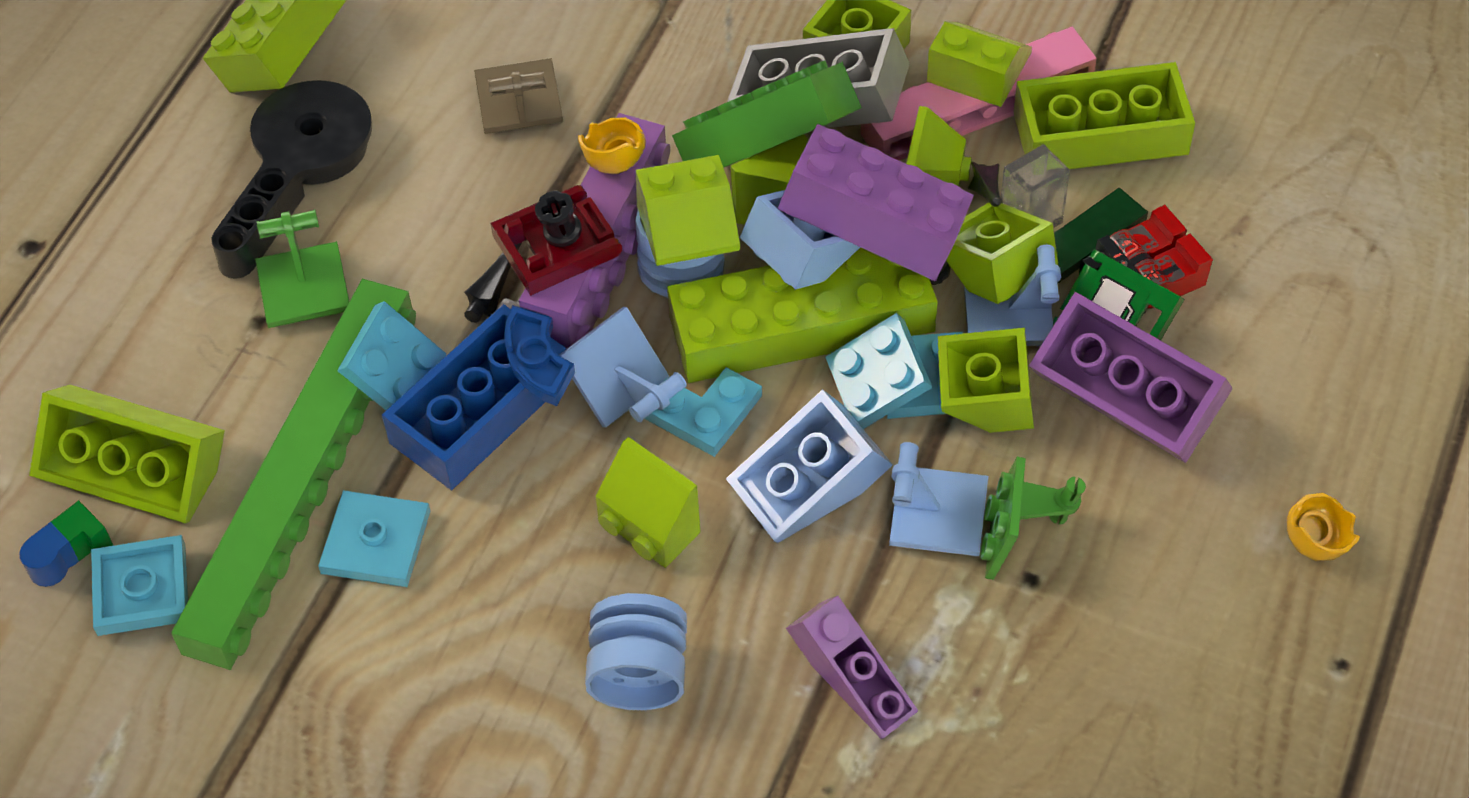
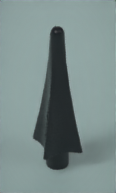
[968,162,1001,207]
[464,242,522,323]

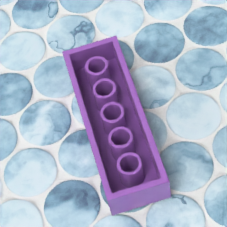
[519,113,670,349]

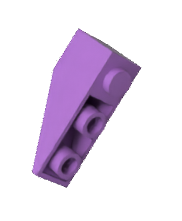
[786,595,918,739]

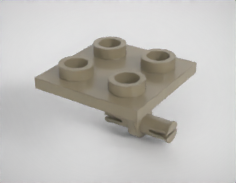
[474,58,563,134]

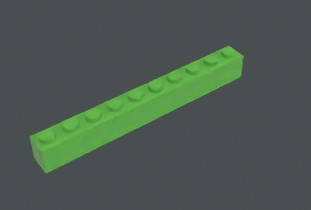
[171,279,416,670]

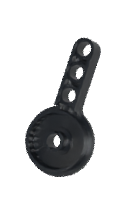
[211,80,372,279]

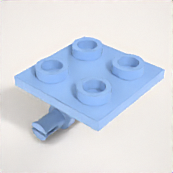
[964,244,1061,346]
[559,307,687,427]
[889,442,988,556]

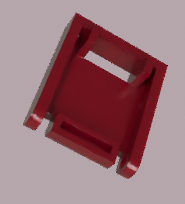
[490,185,622,296]

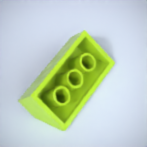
[29,384,225,523]

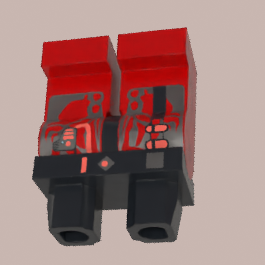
[1079,204,1213,314]

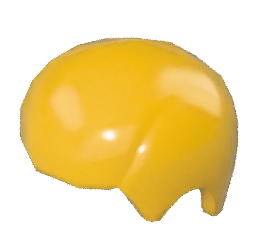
[578,117,646,174]
[1287,493,1360,561]

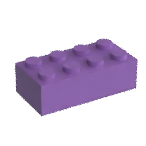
[777,124,974,281]
[1029,292,1233,463]

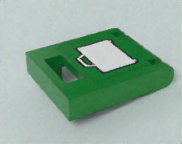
[1053,249,1185,341]

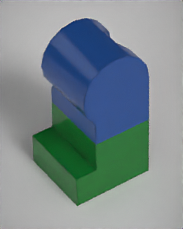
[19,500,114,587]

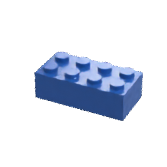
[382,304,567,491]

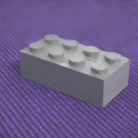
[727,28,910,128]

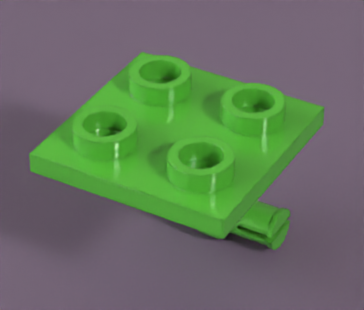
[255,209,349,328]
[980,456,1086,580]

